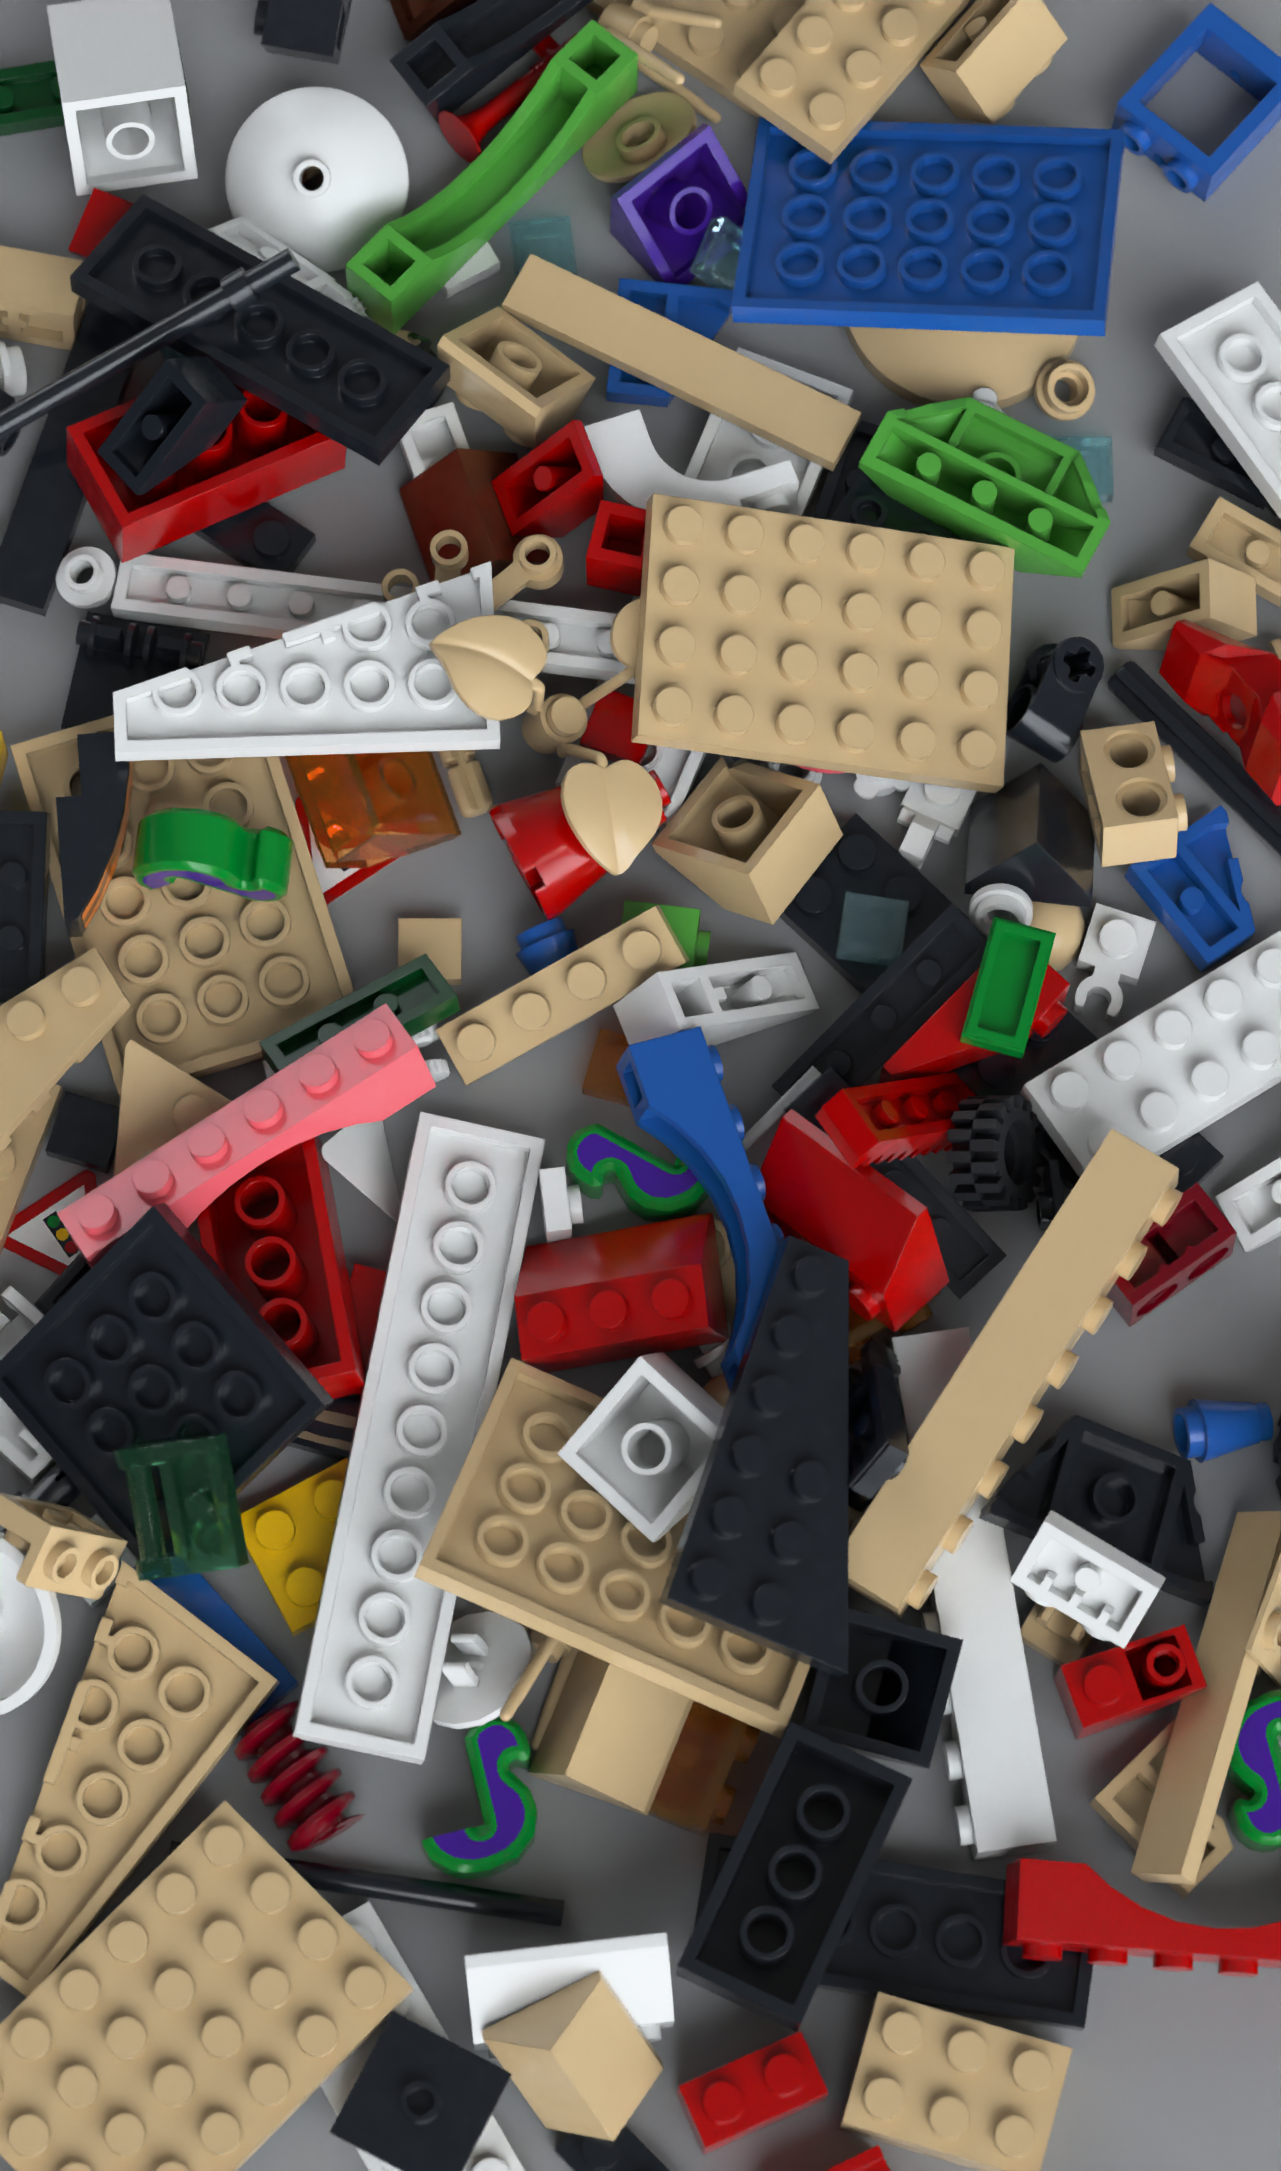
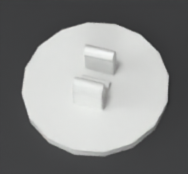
[433,1611,536,1729]

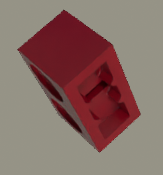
[1106,1182,1237,1327]

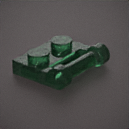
[114,1433,249,1581]

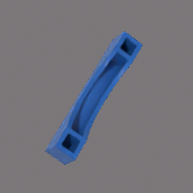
[616,1026,785,1391]

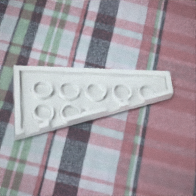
[113,561,500,761]

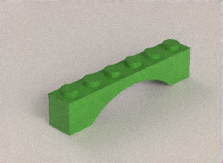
[345,19,638,334]

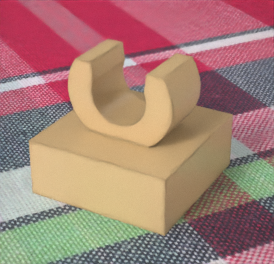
[1020,1603,1093,1666]

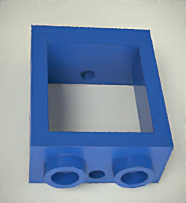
[1111,2,1281,203]

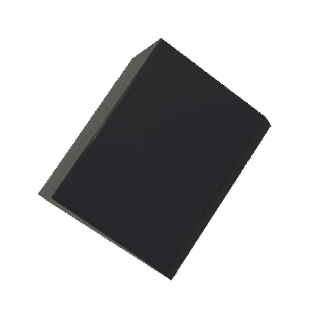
[964,763,1095,908]

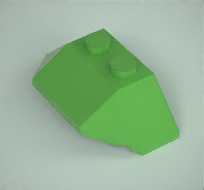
[858,397,1111,578]

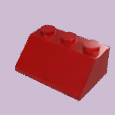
[760,1109,950,1332]
[514,1213,729,1373]

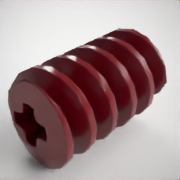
[234,1700,365,1852]

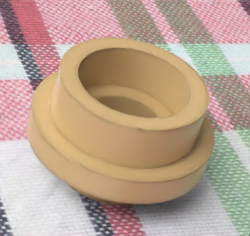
[1034,359,1095,422]

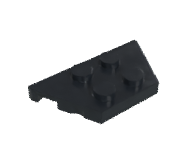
[979,1415,1214,1606]

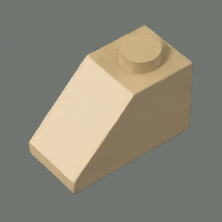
[1111,558,1257,650]

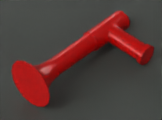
[438,33,577,164]

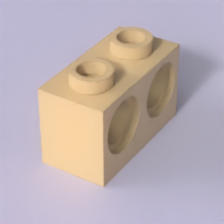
[1078,721,1188,867]

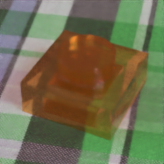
[582,1028,630,1107]

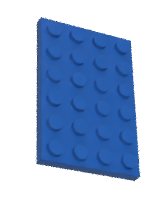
[731,117,1125,337]

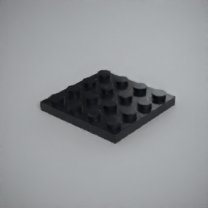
[0,1203,334,1574]

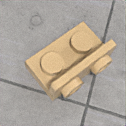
[0,1493,128,1600]

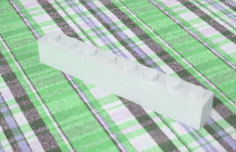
[889,1327,1057,1861]

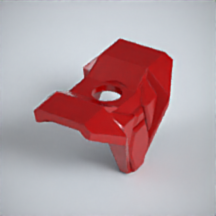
[1159,619,1281,806]

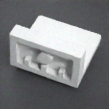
[1010,1510,1166,1649]

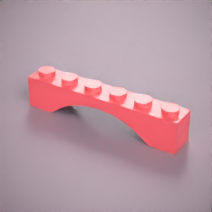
[57,1003,436,1268]

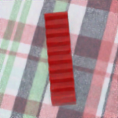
[815,1072,976,1169]

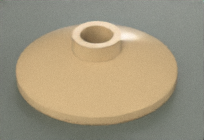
[582,92,697,183]

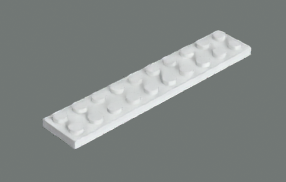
[293,1111,545,1765]

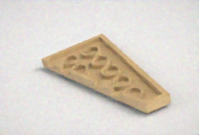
[0,1560,280,1997]

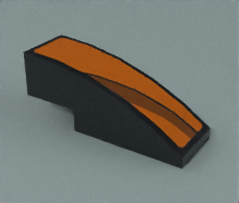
[56,732,133,938]

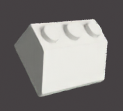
[464,1932,675,2060]

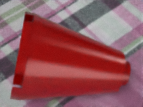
[487,769,672,920]

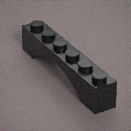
[389,0,593,124]

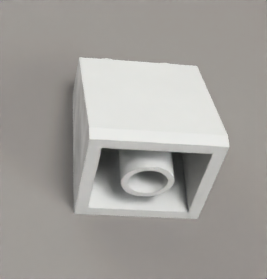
[46,0,198,196]

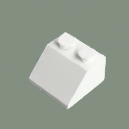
[558,1352,724,1542]

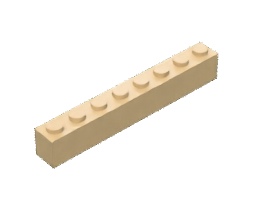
[848,1128,1183,1619]

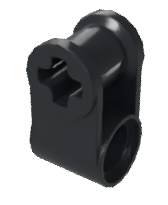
[1006,636,1104,763]

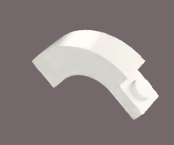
[584,409,799,513]

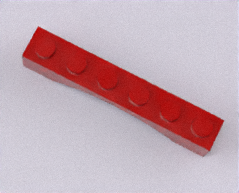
[1003,1858,1281,1977]

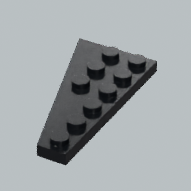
[659,1236,849,1677]

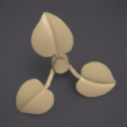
[429,598,663,876]

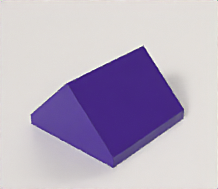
[610,123,748,285]

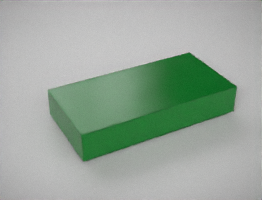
[960,916,1056,1059]

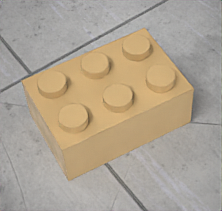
[838,1992,1073,2171]

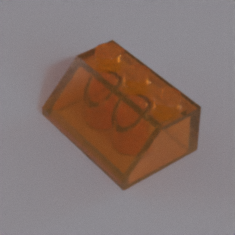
[285,751,462,868]

